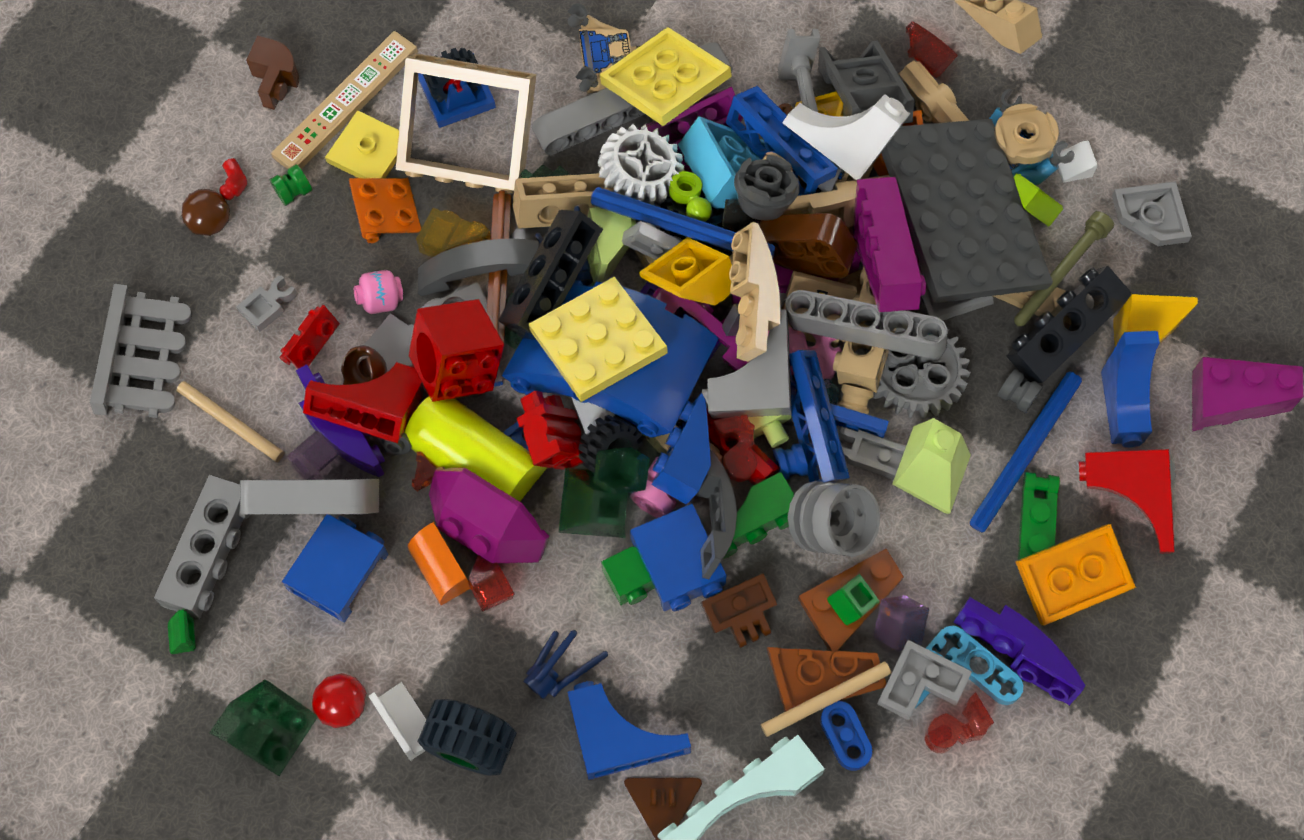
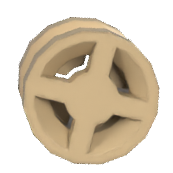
[837,384,874,415]

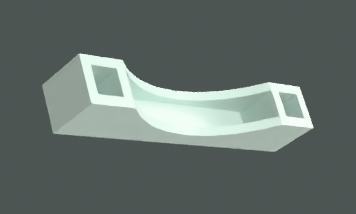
[657,735,825,840]

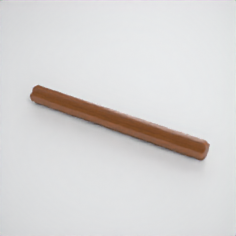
[487,190,512,344]

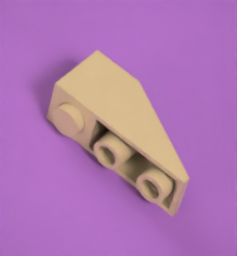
[954,0,1042,54]

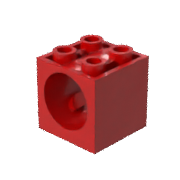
[408,299,504,402]

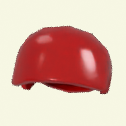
[312,673,367,728]

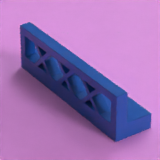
[726,85,838,196]
[789,350,850,483]

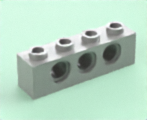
[154,475,251,619]

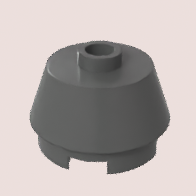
[734,155,799,221]

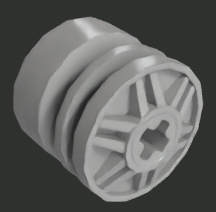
[788,481,880,557]

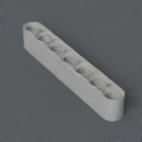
[532,42,733,155]

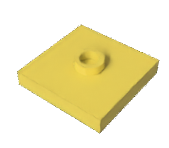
[325,110,399,178]

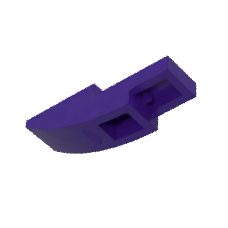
[296,365,385,477]
[953,597,1086,706]

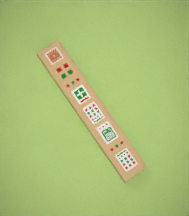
[271,31,418,169]

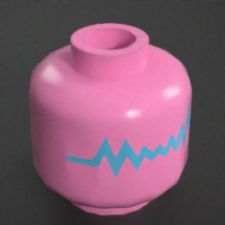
[354,270,403,314]

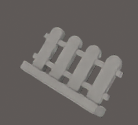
[90,284,191,418]

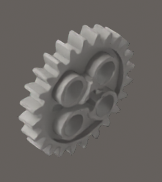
[866,328,970,419]

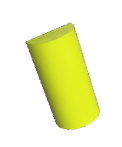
[404,396,547,502]

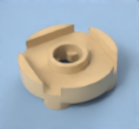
[995,104,1059,164]

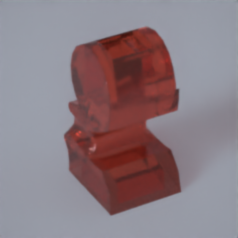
[712,414,757,482]
[924,692,994,754]

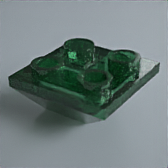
[559,468,631,538]
[209,679,318,776]

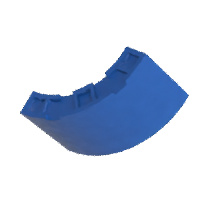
[502,281,719,438]

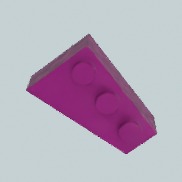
[1192,357,1304,432]

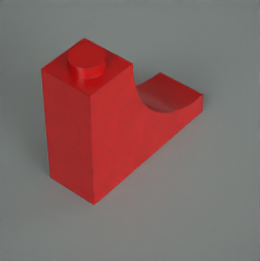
[303,362,424,443]
[1079,449,1175,554]

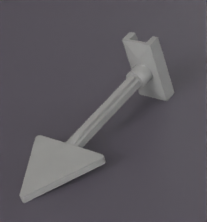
[777,29,842,192]

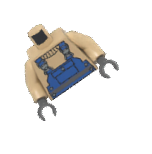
[567,3,640,94]

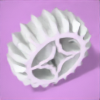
[598,124,684,205]

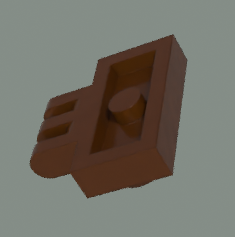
[700,573,777,648]

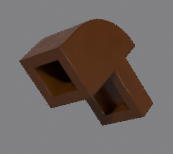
[246,36,299,110]

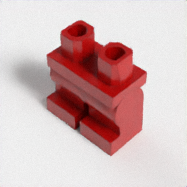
[517,391,583,470]

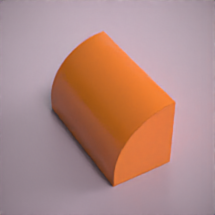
[408,522,470,605]

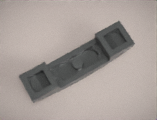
[418,239,540,296]
[696,450,737,579]

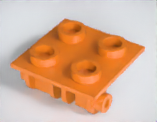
[349,178,422,243]

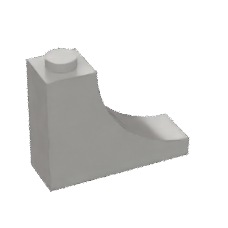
[702,309,792,419]

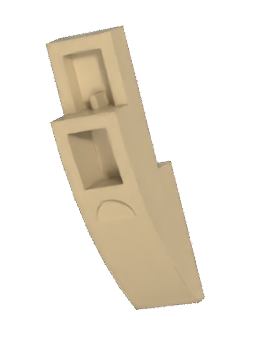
[782,175,890,228]
[729,222,780,362]

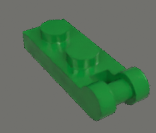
[1018,472,1060,560]

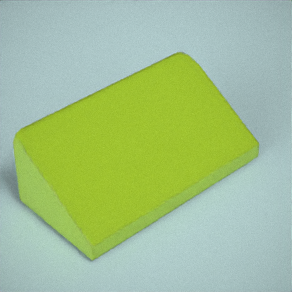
[1014,173,1063,226]

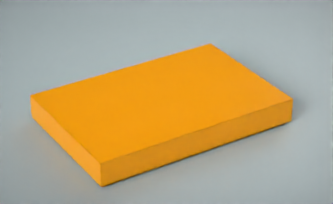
[1015,524,1136,626]

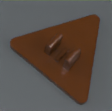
[624,778,702,840]

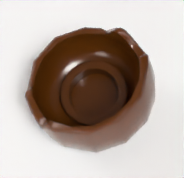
[181,189,230,236]
[341,345,387,385]

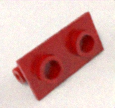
[279,305,340,369]

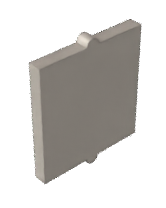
[364,313,414,372]

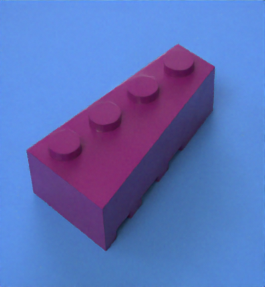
[853,177,926,312]

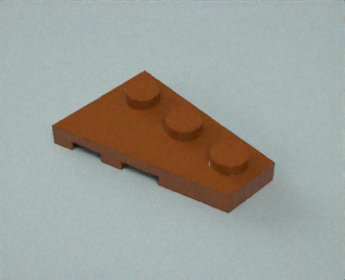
[798,549,904,651]
[766,647,887,712]

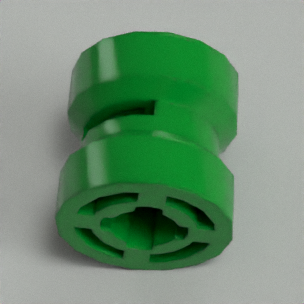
[269,164,313,206]

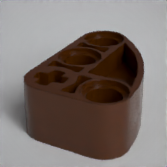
[759,213,858,278]

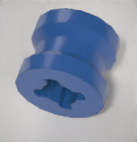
[773,443,808,480]

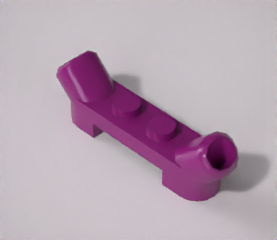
[651,287,751,371]

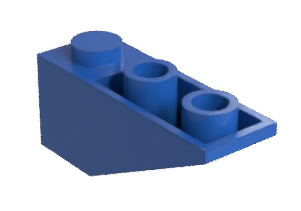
[651,393,711,505]

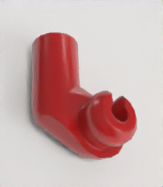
[219,158,248,200]

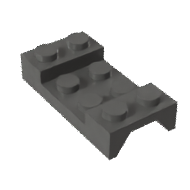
[818,40,914,123]

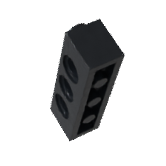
[498,210,603,340]
[1006,266,1133,383]

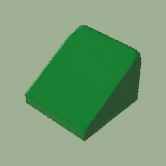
[827,573,880,625]
[168,609,196,654]

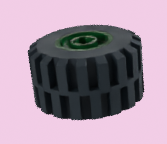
[417,699,517,776]

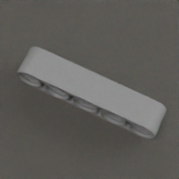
[785,290,947,358]

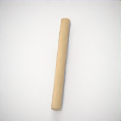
[177,381,285,462]
[760,661,891,737]

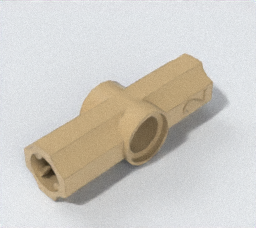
[898,61,969,124]

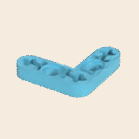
[915,626,1024,708]

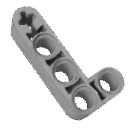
[240,479,379,514]

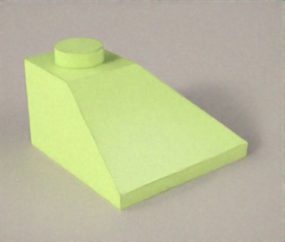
[587,207,636,286]
[892,418,971,514]

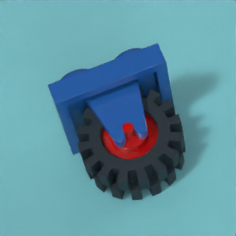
[418,48,496,128]

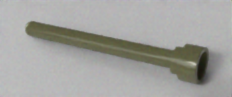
[1014,211,1114,327]

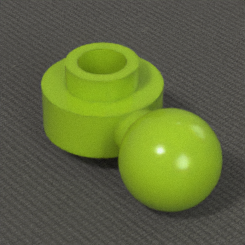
[669,171,712,222]

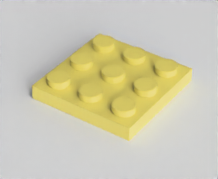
[600,27,732,126]
[529,277,668,402]

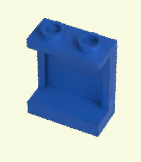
[630,503,727,612]
[282,514,389,623]

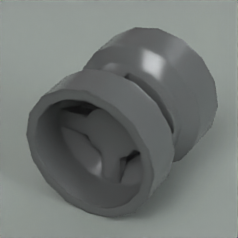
[997,369,1043,413]

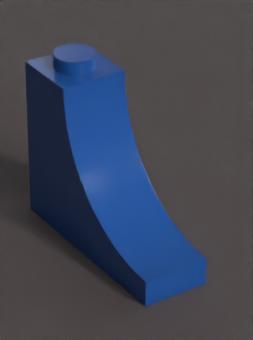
[1101,331,1160,448]
[567,681,691,780]

